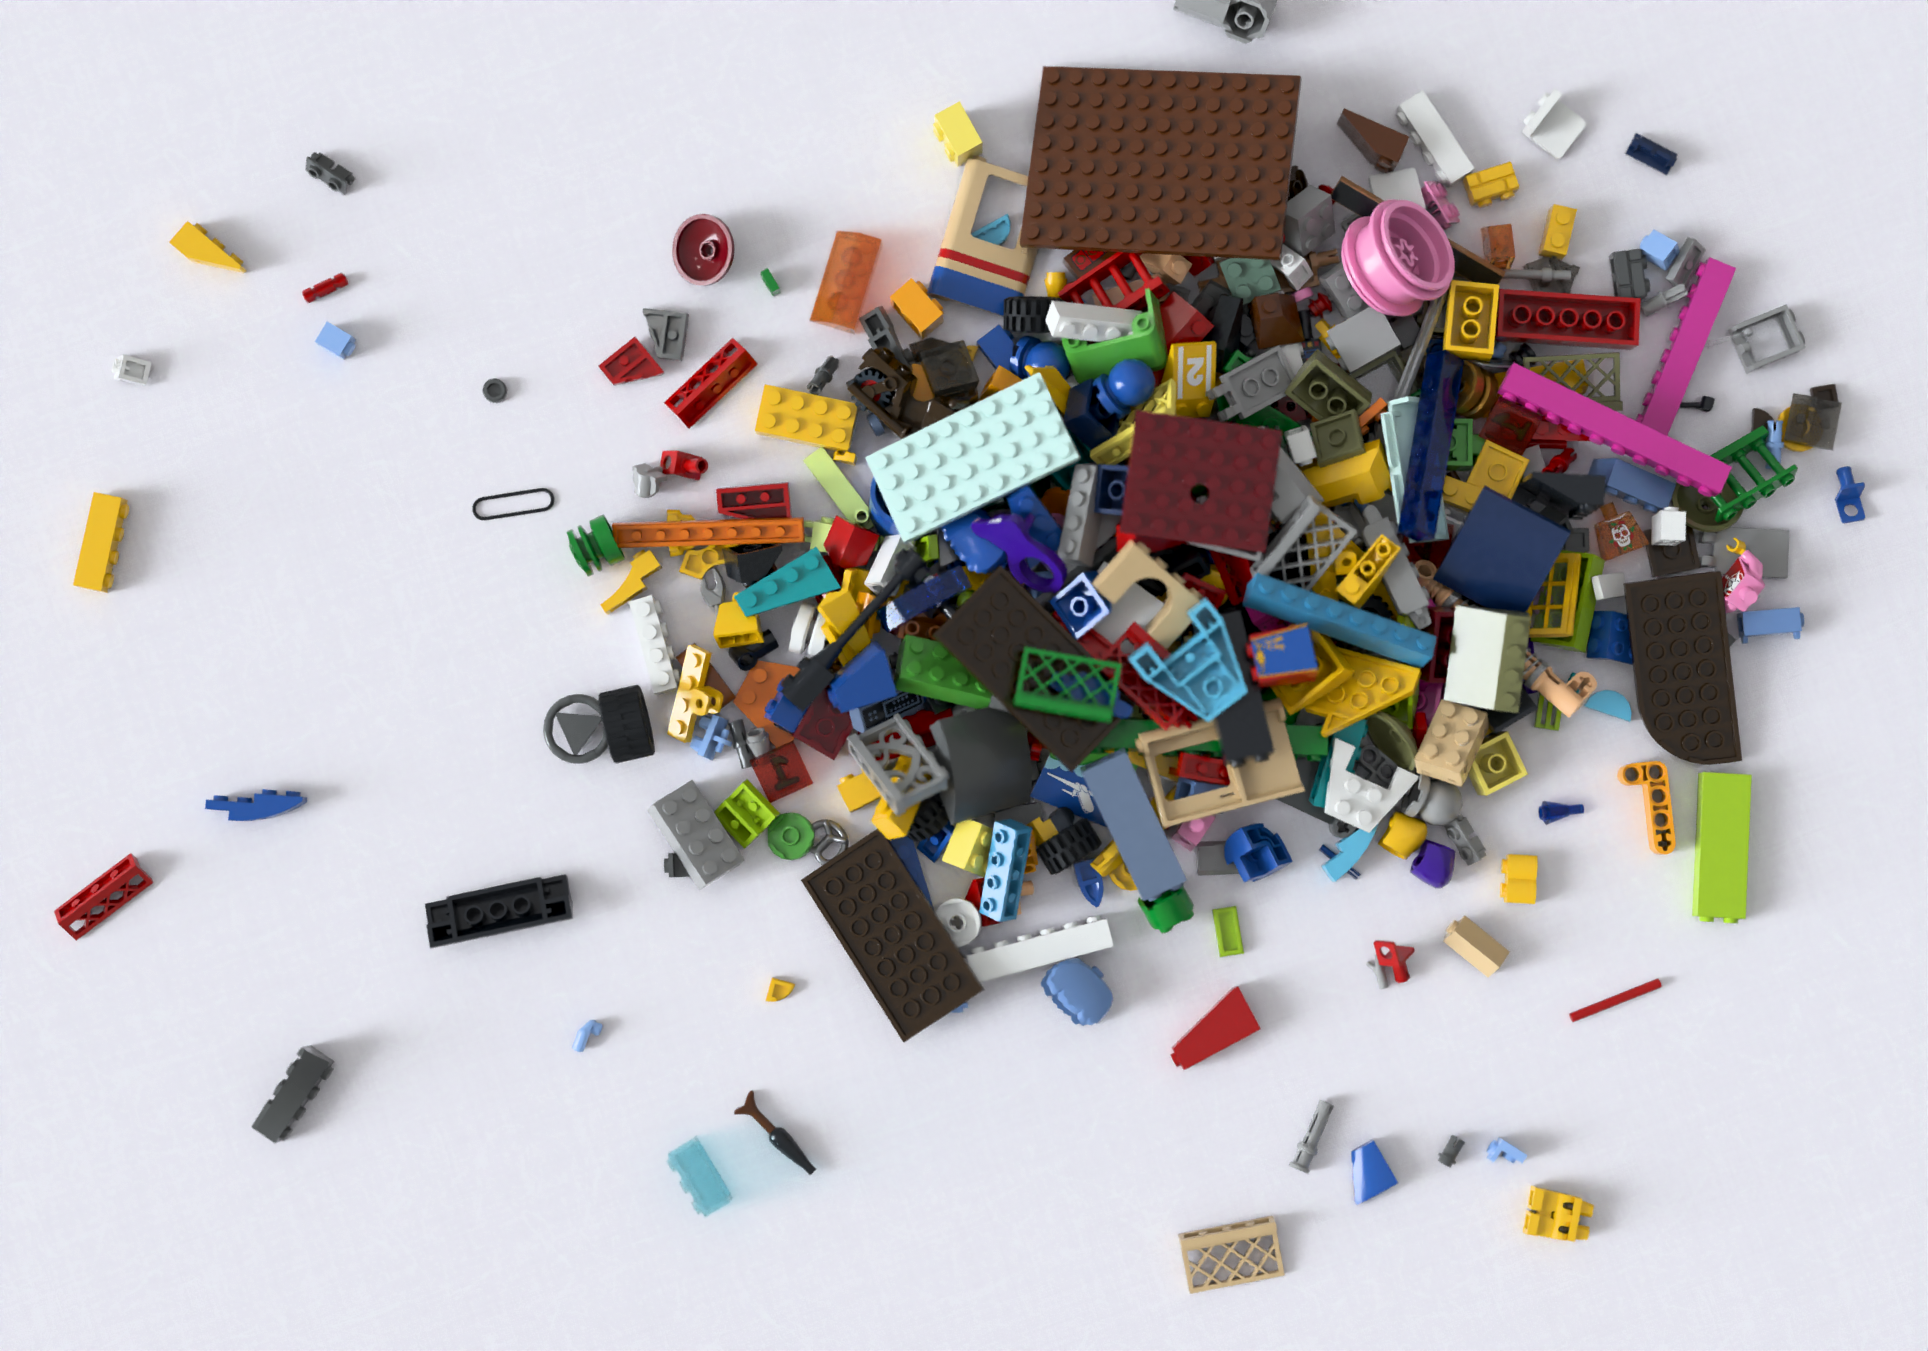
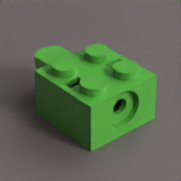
[1430,418,1495,471]

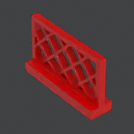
[1094,621,1187,731]

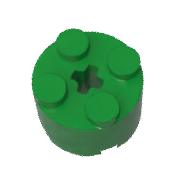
[1138,886,1194,933]

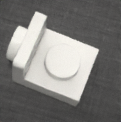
[112,355,152,386]

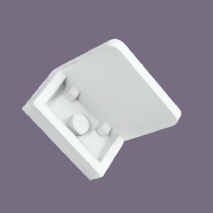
[1522,89,1586,159]

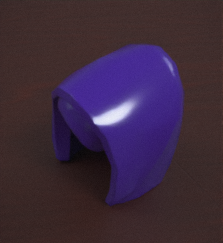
[1410,839,1455,889]

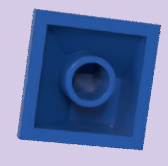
[1049,571,1112,640]

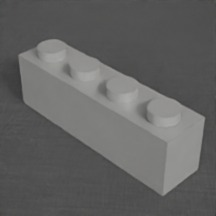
[1058,464,1102,567]

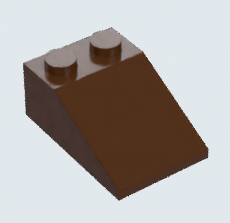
[1337,108,1409,173]

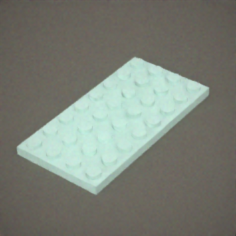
[865,372,1080,544]

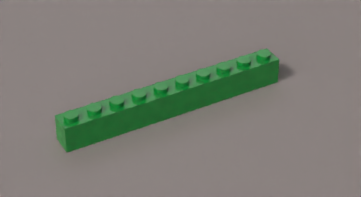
[1090,719,1328,762]

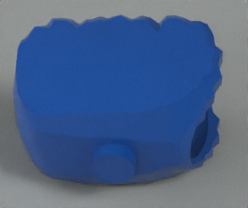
[941,508,1008,574]

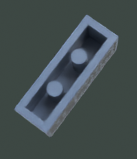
[849,681,924,733]

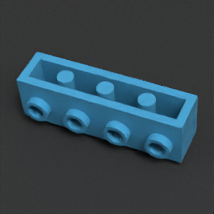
[979,819,1032,922]

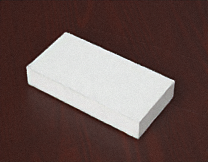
[1591,572,1626,600]

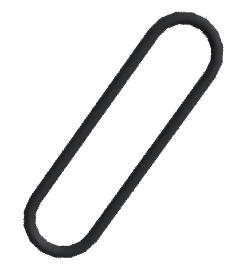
[472,488,554,520]

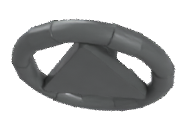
[543,694,608,764]

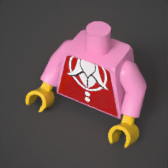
[1722,538,1765,614]

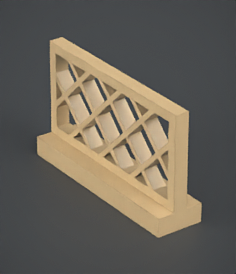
[1178,1216,1285,1294]

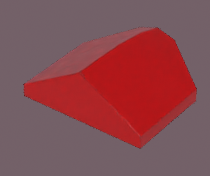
[824,515,880,569]

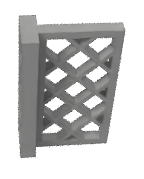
[1250,494,1358,591]

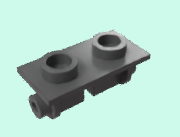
[306,152,355,195]

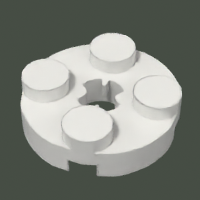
[936,898,982,947]

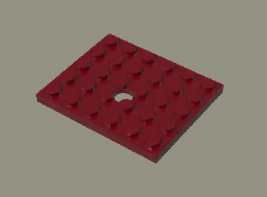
[1119,410,1282,553]

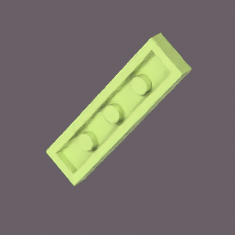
[803,447,874,530]

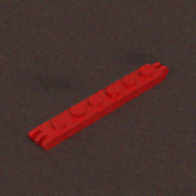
[1051,611,1198,729]

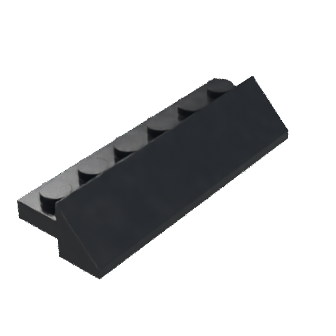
[425,874,573,949]

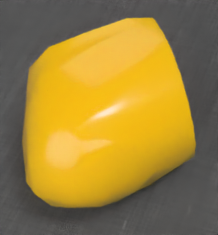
[1378,811,1427,860]

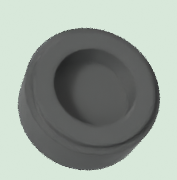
[483,378,507,403]

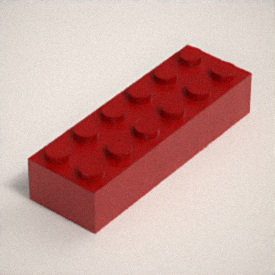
[1494,289,1641,350]

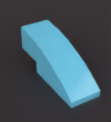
[1321,823,1379,882]

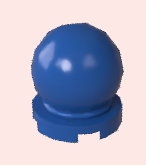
[1010,335,1071,380]
[1093,359,1155,419]

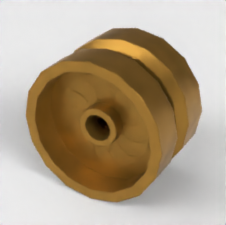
[1436,360,1498,420]

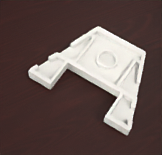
[1324,738,1419,833]

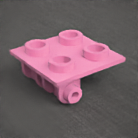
[1421,181,1460,230]

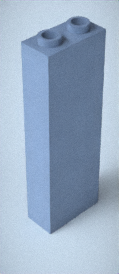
[1080,747,1187,901]

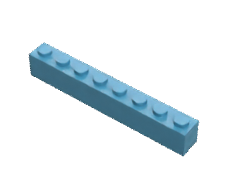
[1243,573,1436,669]

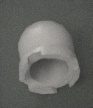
[1401,771,1463,826]

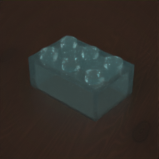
[667,1136,733,1217]

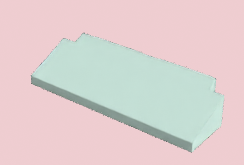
[1380,396,1449,543]

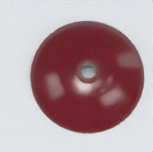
[672,214,735,286]

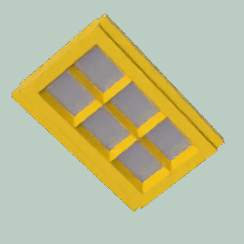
[1526,553,1582,638]

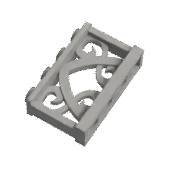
[847,713,949,816]

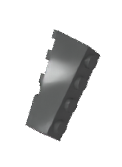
[252,1045,334,1143]

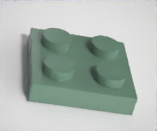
[1219,258,1281,305]

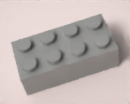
[647,780,745,891]

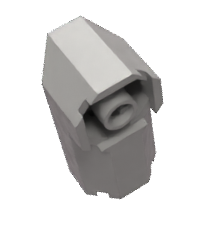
[1173,0,1277,44]
[1258,426,1324,528]

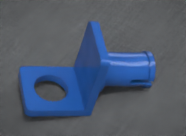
[1835,466,1865,524]

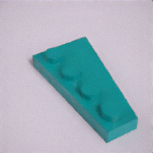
[734,547,841,617]

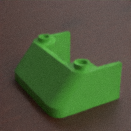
[1062,288,1168,384]

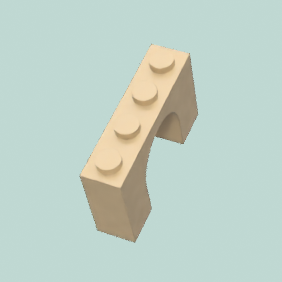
[1092,540,1203,649]

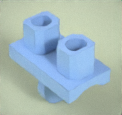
[690,714,733,760]

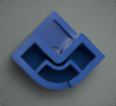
[1224,823,1293,883]

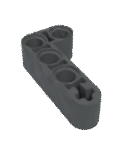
[1329,745,1398,838]

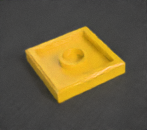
[1466,440,1530,499]

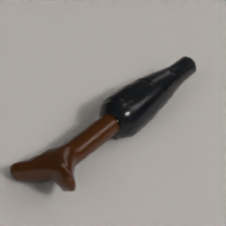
[734,1090,816,1175]

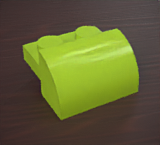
[714,779,780,849]

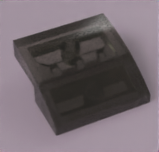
[1784,393,1842,451]

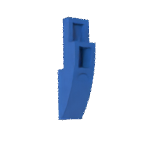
[205,789,307,821]

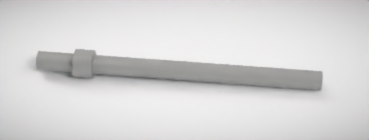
[1453,268,1571,282]

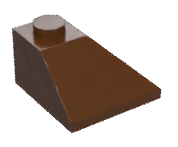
[1248,293,1305,350]

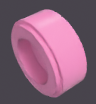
[1291,287,1314,304]

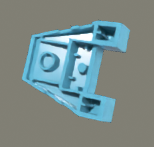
[1128,597,1247,722]

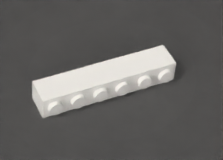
[967,915,1114,982]

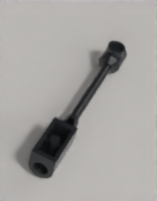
[780,547,930,712]

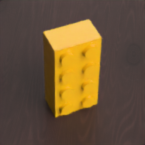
[755,384,859,453]

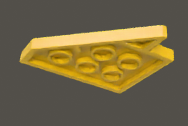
[1305,647,1421,737]

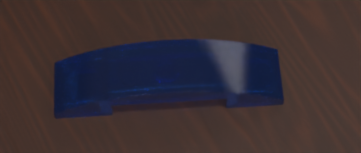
[876,565,972,633]

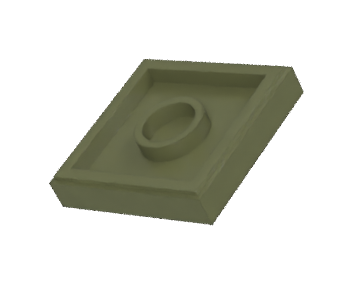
[1310,409,1366,468]

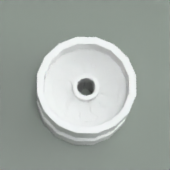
[789,601,828,657]

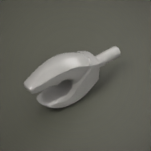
[701,568,726,616]

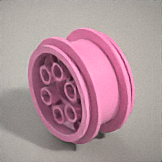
[1341,199,1455,317]

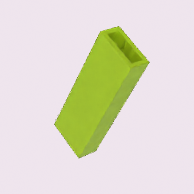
[1692,772,1752,923]

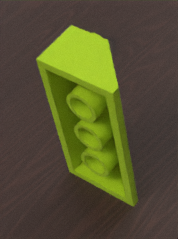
[1530,550,1605,653]

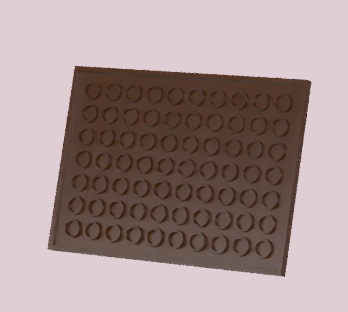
[1020,66,1302,260]

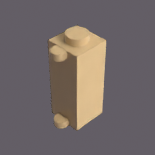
[1443,915,1510,977]

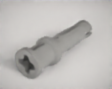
[1289,1100,1334,1174]

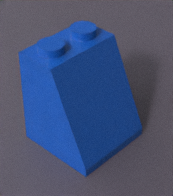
[826,641,897,713]

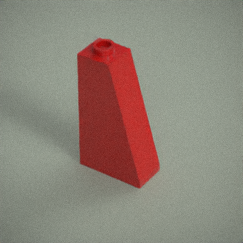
[1170,986,1261,1070]

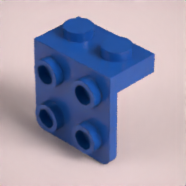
[1586,611,1633,665]

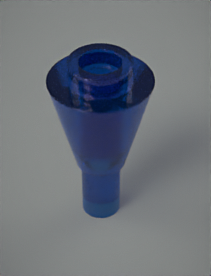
[1538,801,1584,825]

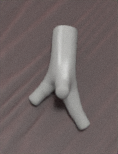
[1366,954,1389,989]

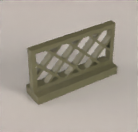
[1522,352,1623,416]

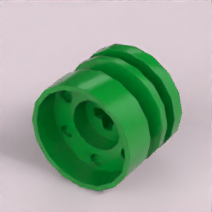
[567,514,625,577]

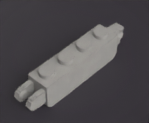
[1361,504,1432,630]

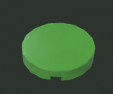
[767,812,815,860]

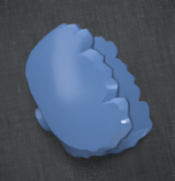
[1041,957,1113,1026]

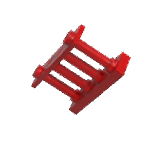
[1058,252,1170,344]

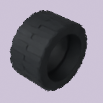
[598,685,655,763]

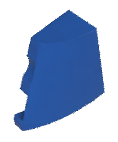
[1351,1139,1398,1205]

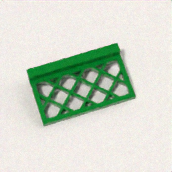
[1014,647,1122,723]

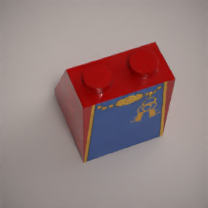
[1245,624,1318,688]

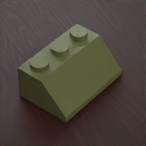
[1284,349,1372,421]

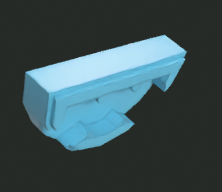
[971,214,1011,246]
[1584,690,1632,722]

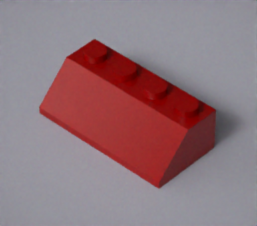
[1153,291,1214,388]

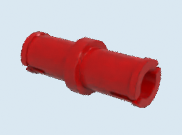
[1541,447,1577,473]

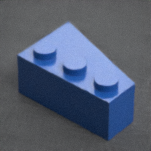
[1006,484,1063,569]

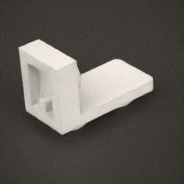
[1270,244,1313,291]

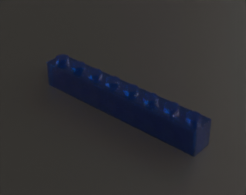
[1397,350,1464,542]

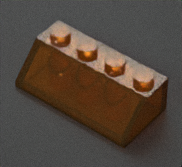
[810,231,882,334]

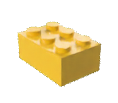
[1442,280,1499,362]

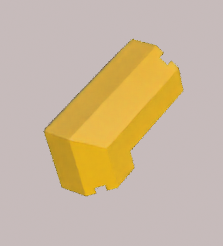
[1295,439,1392,508]

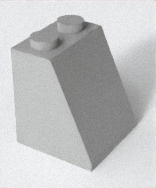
[1325,307,1401,375]

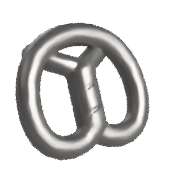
[810,819,849,865]

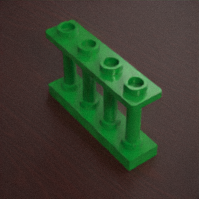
[1687,425,1798,523]

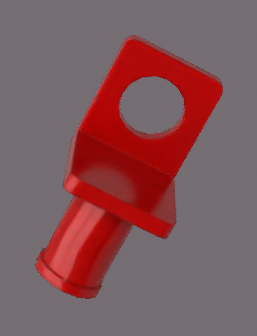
[660,451,708,480]
[1373,940,1415,983]

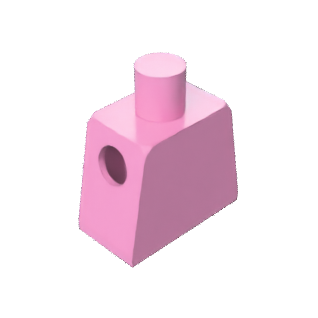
[1171,814,1216,851]

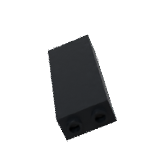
[1191,611,1275,768]

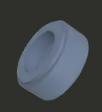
[866,413,885,437]

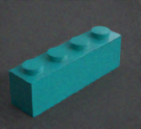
[1308,718,1368,808]

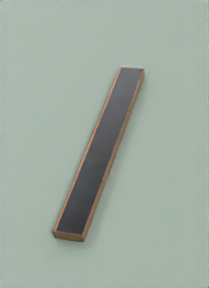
[1330,176,1505,284]

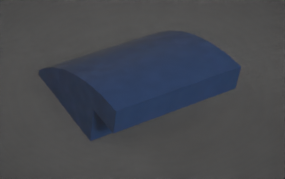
[1433,486,1571,612]

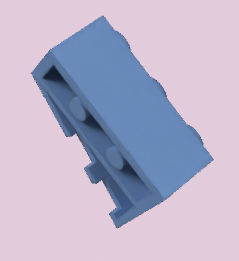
[1588,458,1676,513]

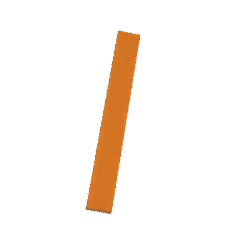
[612,517,805,548]

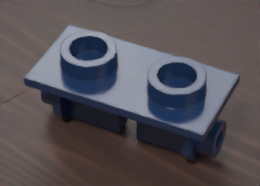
[1625,133,1678,175]

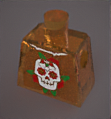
[1481,224,1515,269]
[1594,502,1649,561]

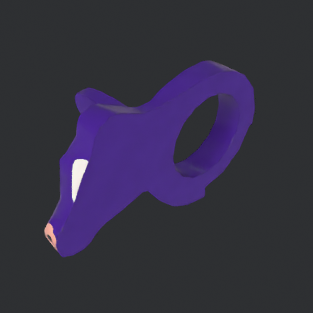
[971,513,1067,593]

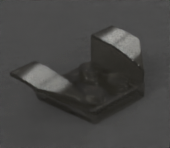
[909,337,979,400]

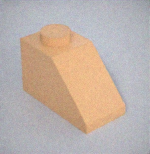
[1140,253,1192,285]

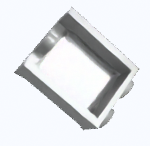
[1727,304,1805,374]

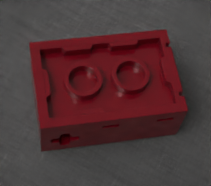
[791,684,853,760]

